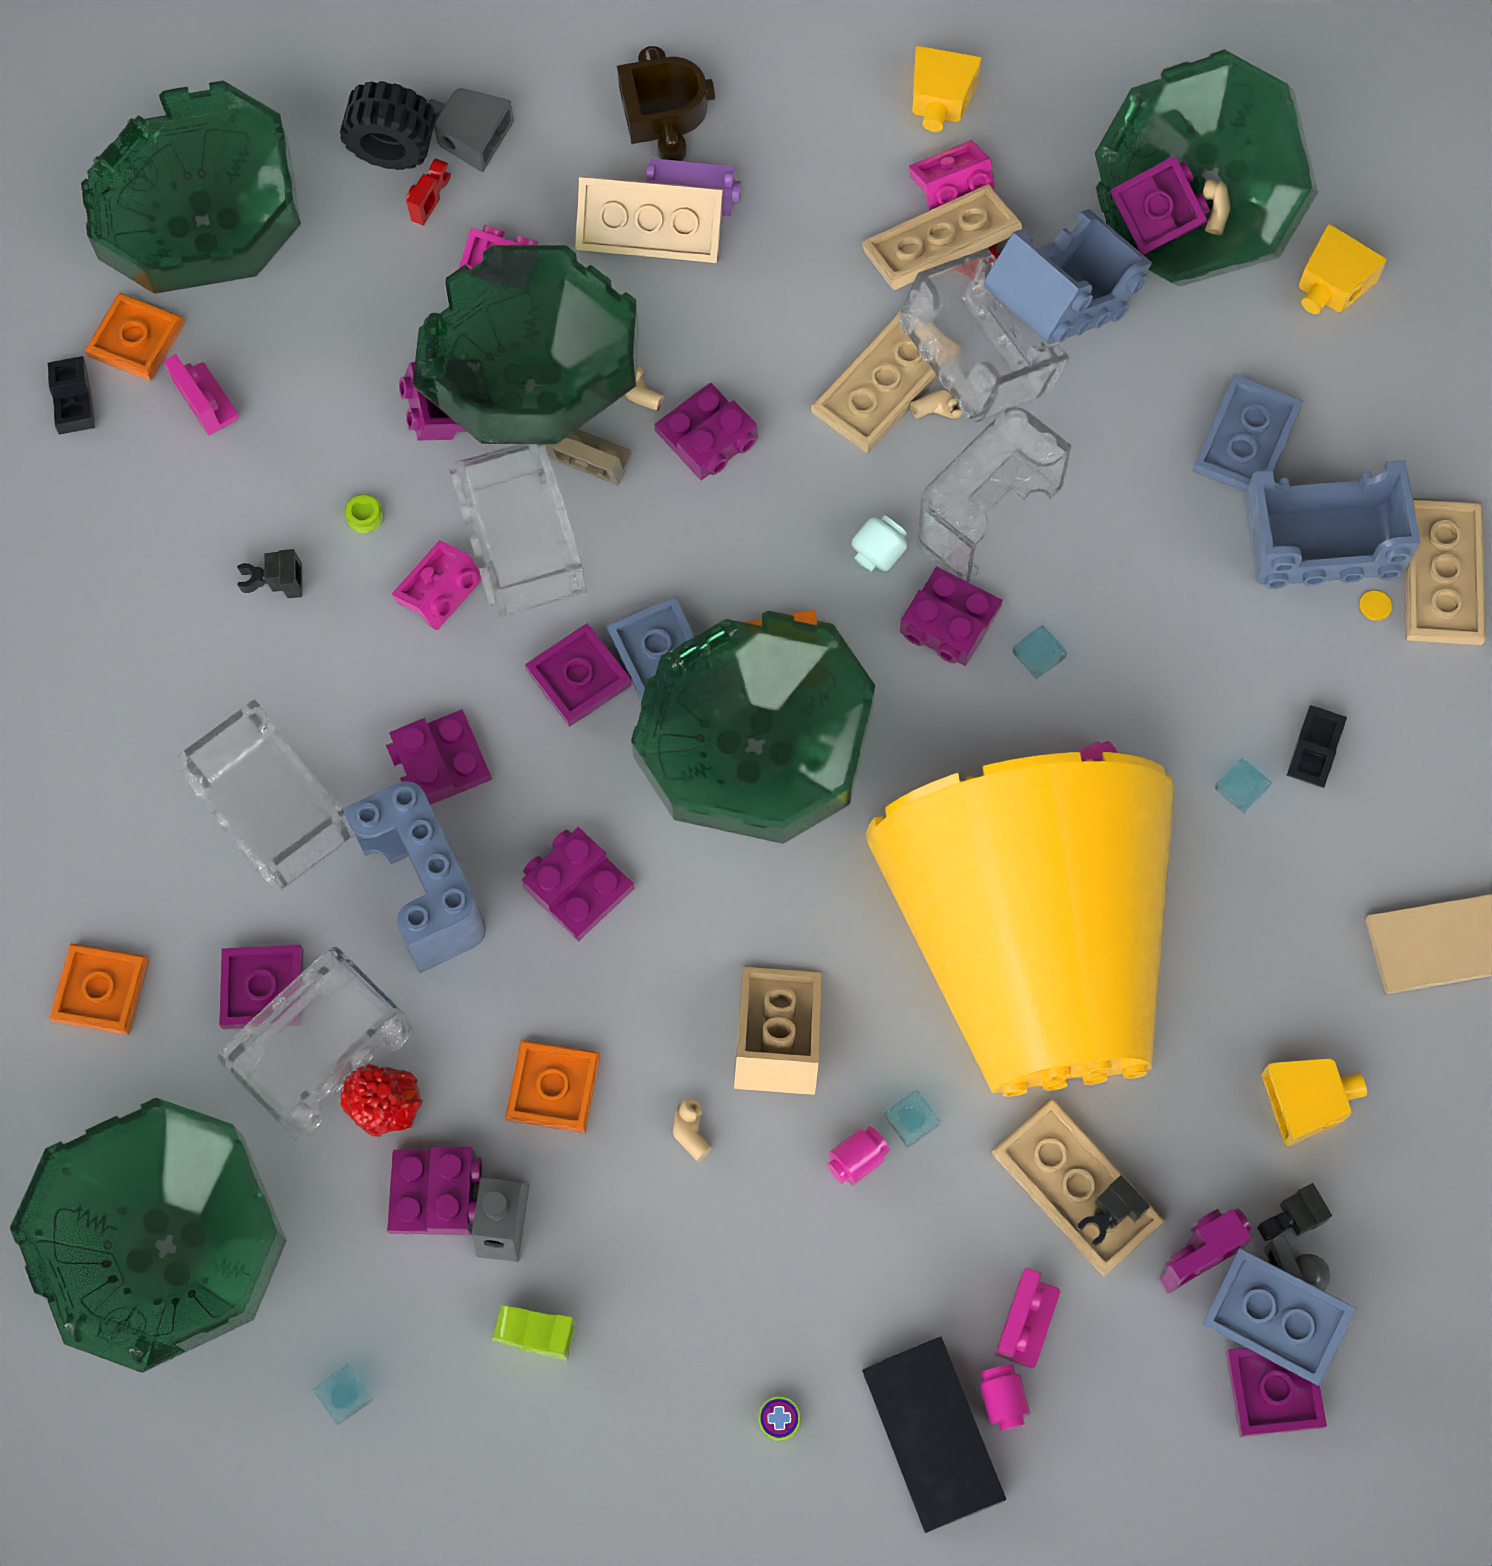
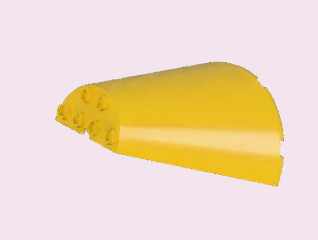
[866,752,1175,1097]

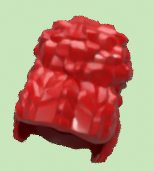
[340,1063,423,1137]

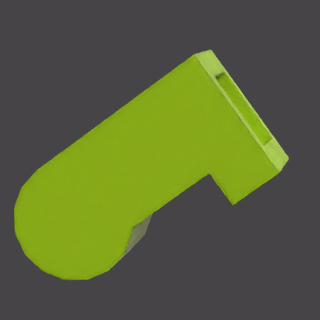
[492,1306,576,1360]

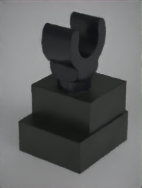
[237,549,302,598]
[1077,1175,1150,1247]
[1257,1183,1332,1242]

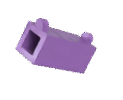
[647,158,741,216]

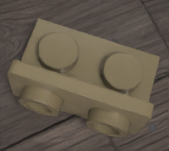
[545,425,632,485]

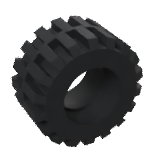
[340,81,436,170]

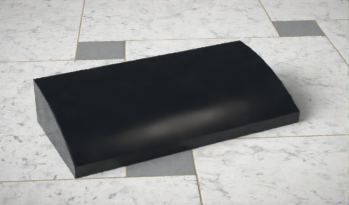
[862,1336,1007,1534]

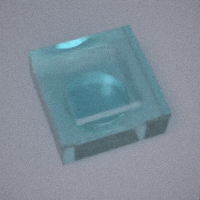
[1012,625,1067,679]
[1215,757,1272,814]
[884,1089,941,1148]
[313,1363,373,1426]

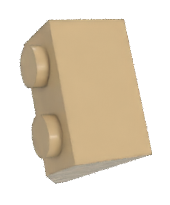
[734,966,822,1095]

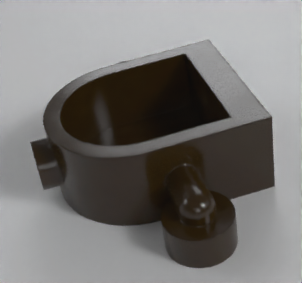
[617,46,715,161]

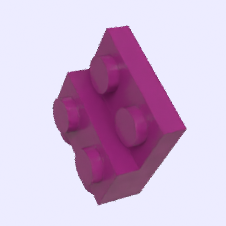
[1110,156,1210,255]
[399,361,495,441]
[654,382,758,481]
[900,566,1003,666]
[386,709,492,805]
[521,826,635,942]
[387,1147,482,1235]
[1159,1208,1252,1294]

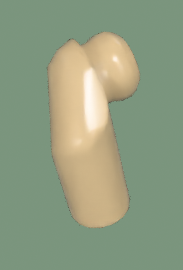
[1202,179,1231,235]
[620,363,664,412]
[910,390,967,419]
[673,1099,712,1162]

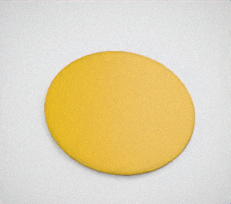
[1359,590,1392,621]

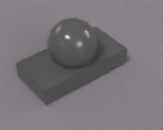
[1264,1235,1330,1291]

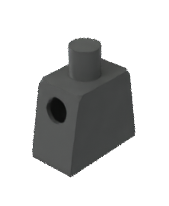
[428,88,514,172]
[472,1177,530,1262]

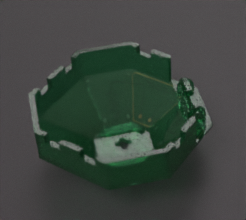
[1095,49,1318,287]
[81,80,301,294]
[412,245,639,444]
[631,610,876,844]
[10,1097,287,1373]

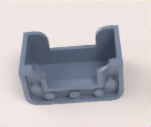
[984,209,1152,344]
[1244,460,1421,589]
[342,781,486,973]

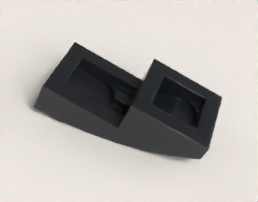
[47,356,95,435]
[1286,705,1347,788]

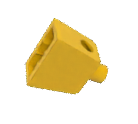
[912,45,982,132]
[1299,224,1387,314]
[1261,1059,1367,1147]

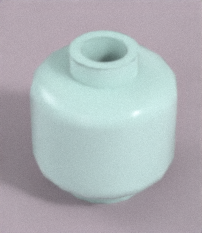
[852,515,907,572]

